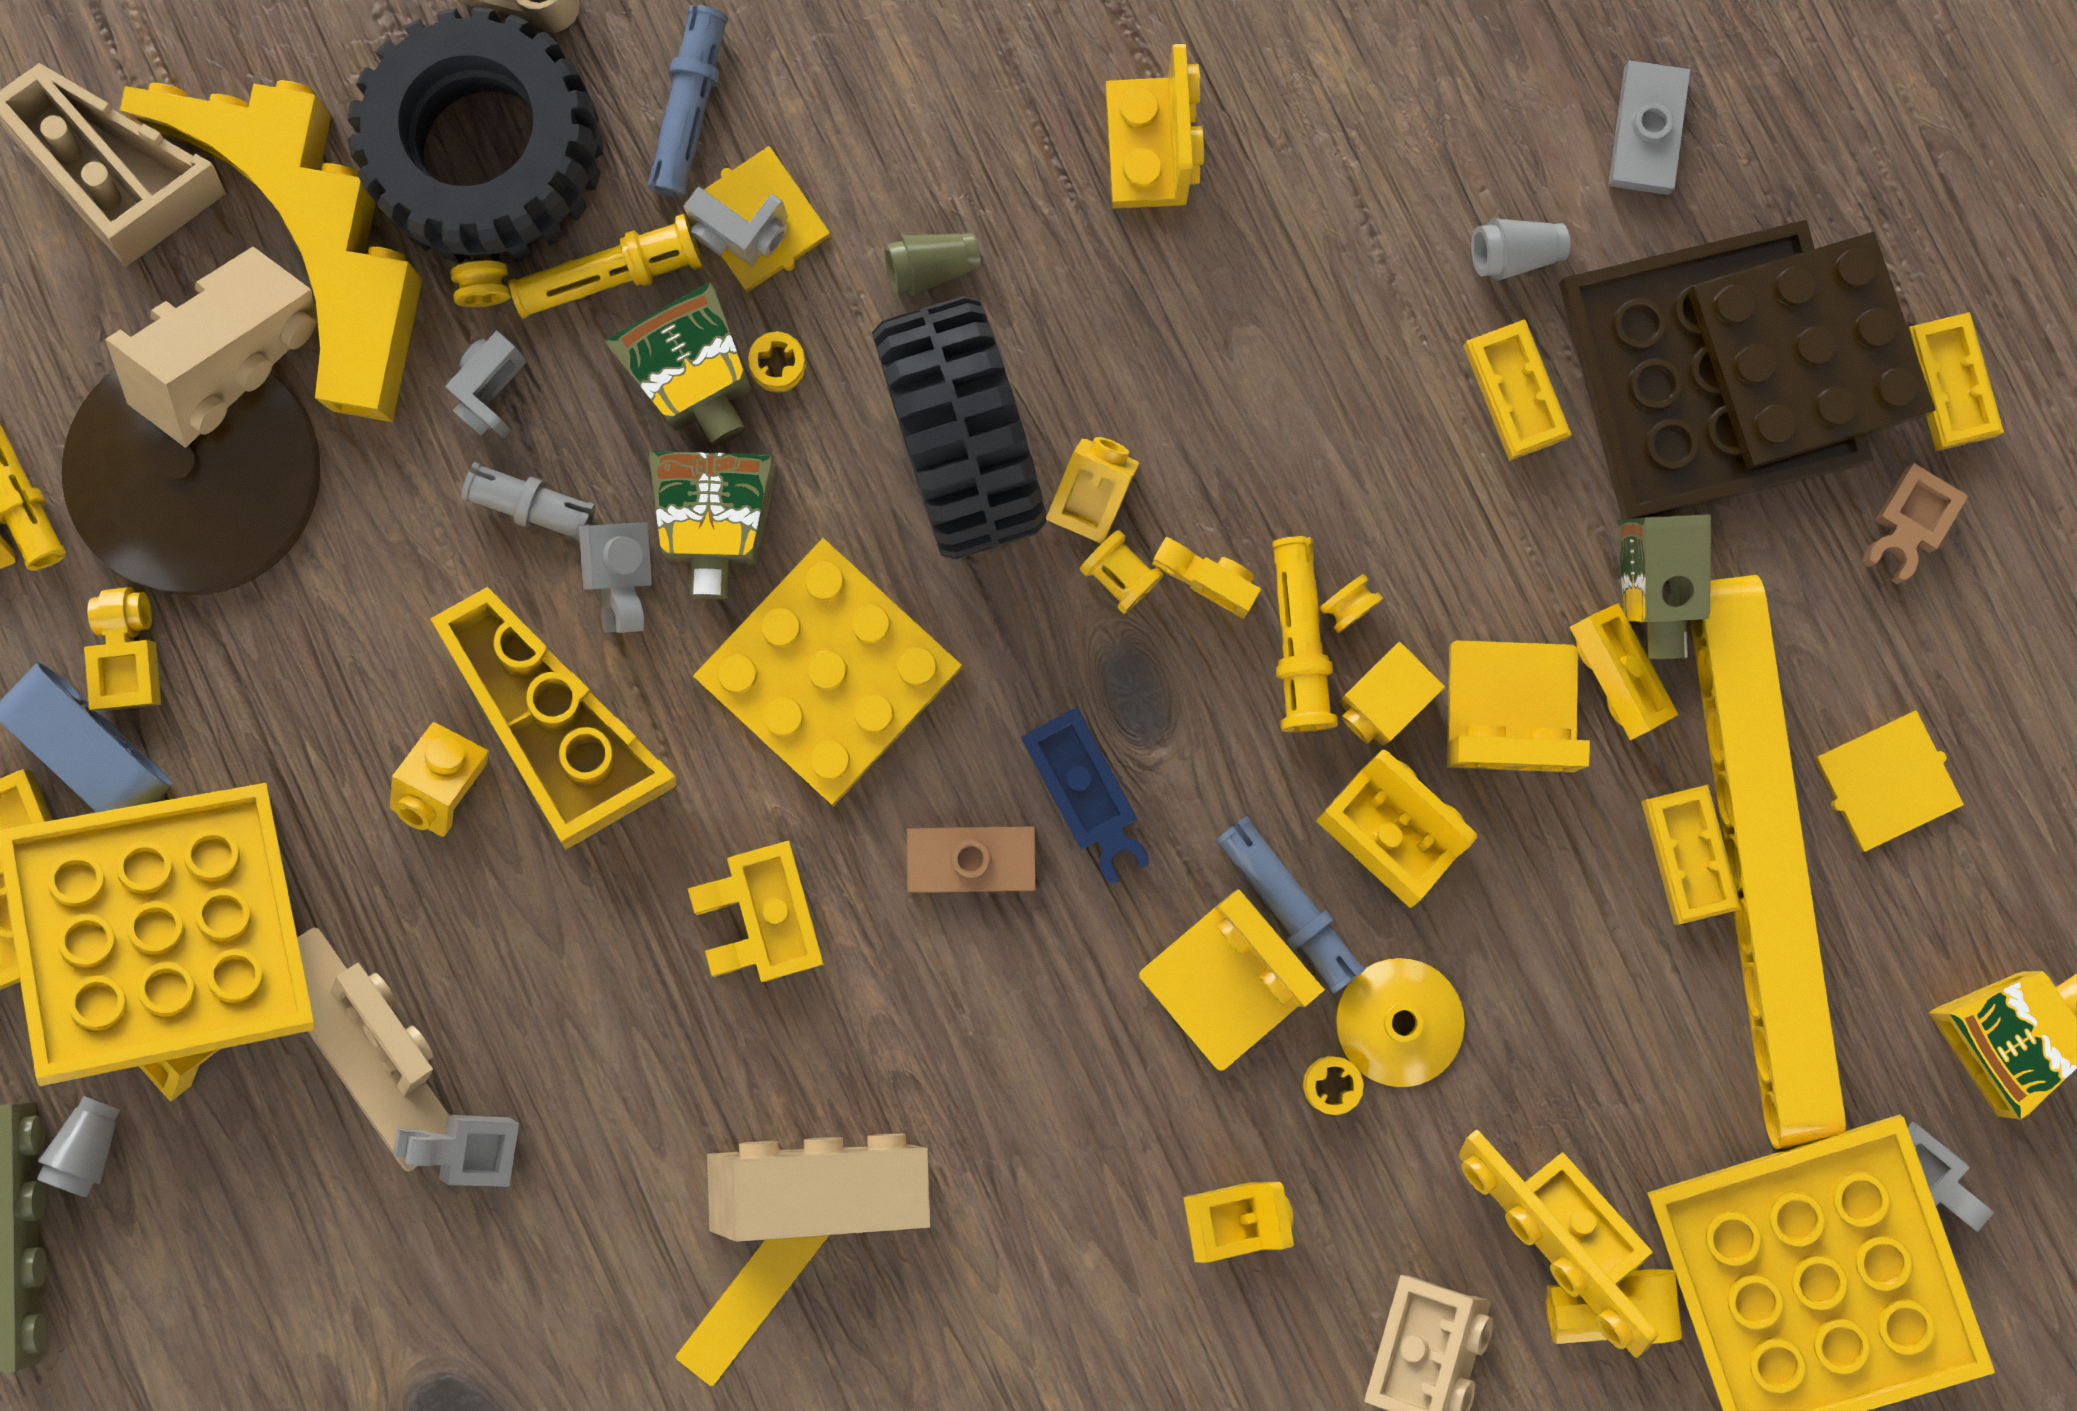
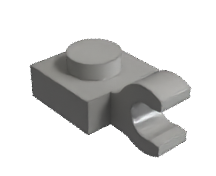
[579,522,652,633]
[393,1115,519,1187]
[1908,1122,1995,1232]

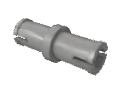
[461,462,596,541]

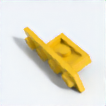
[1459,1130,1659,1358]

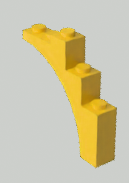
[120,80,423,422]

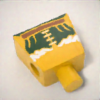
[1928,971,2077,1120]

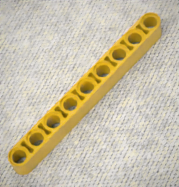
[1690,575,1846,1150]

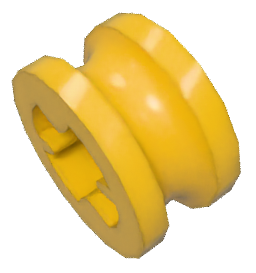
[450,260,511,307]
[748,331,806,393]
[1319,574,1384,633]
[1303,1056,1364,1115]

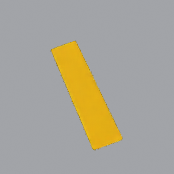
[675,1235,829,1387]

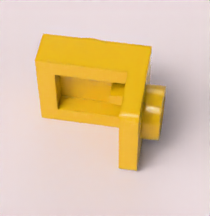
[390,721,489,837]
[1183,1182,1294,1263]

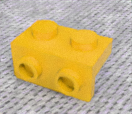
[1316,750,1478,909]

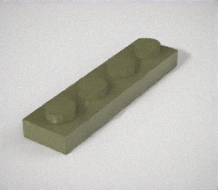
[0,1102,48,1373]

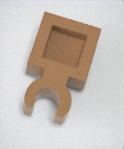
[1862,463,1969,584]

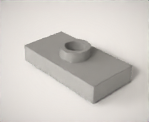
[1608,60,1690,195]

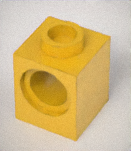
[1338,641,1445,746]

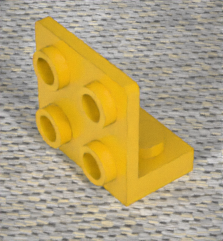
[1105,44,1204,209]
[1447,640,1590,773]
[1139,889,1325,1071]

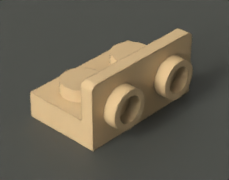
[1364,1275,1493,1411]

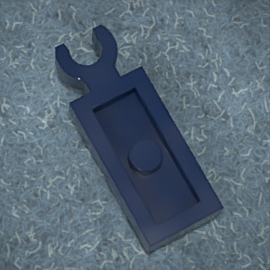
[1021,707,1149,885]

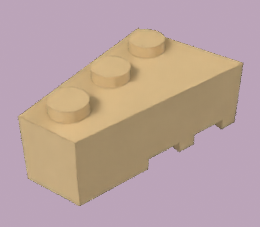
[0,63,226,268]
[105,247,318,448]
[707,1134,930,1242]

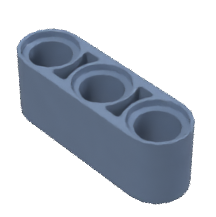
[0,662,173,813]

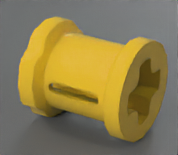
[1079,530,1164,615]

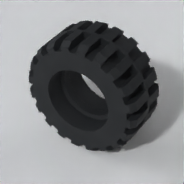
[347,7,603,263]
[872,296,1047,559]

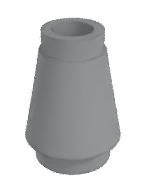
[1471,218,1570,281]
[37,1096,120,1198]

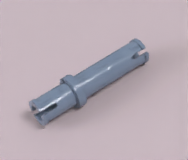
[646,5,728,198]
[1215,816,1366,994]

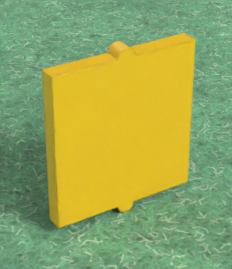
[684,146,831,293]
[1814,710,1964,852]

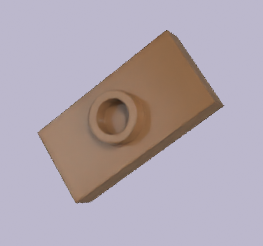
[907,826,1036,893]

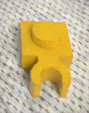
[1152,537,1261,619]

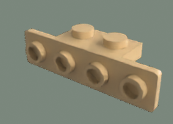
[297,928,449,1171]

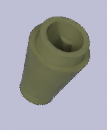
[884,233,980,297]

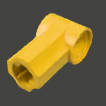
[1545,1269,1682,1344]

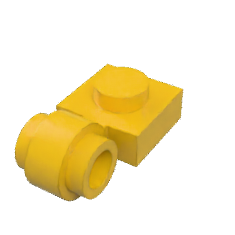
[84,587,161,712]

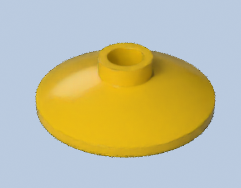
[1336,958,1465,1087]

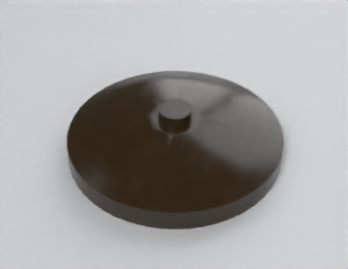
[62,369,320,596]

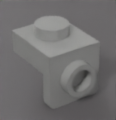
[683,186,788,267]
[445,330,527,439]

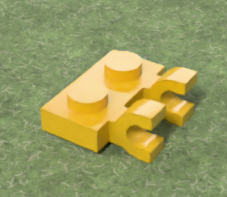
[688,840,824,983]

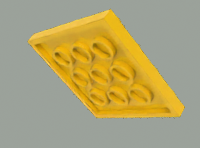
[0,783,314,1086]
[1647,1114,1995,1411]

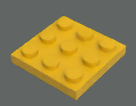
[693,538,963,807]

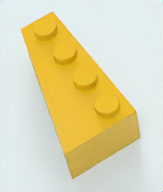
[430,587,677,850]

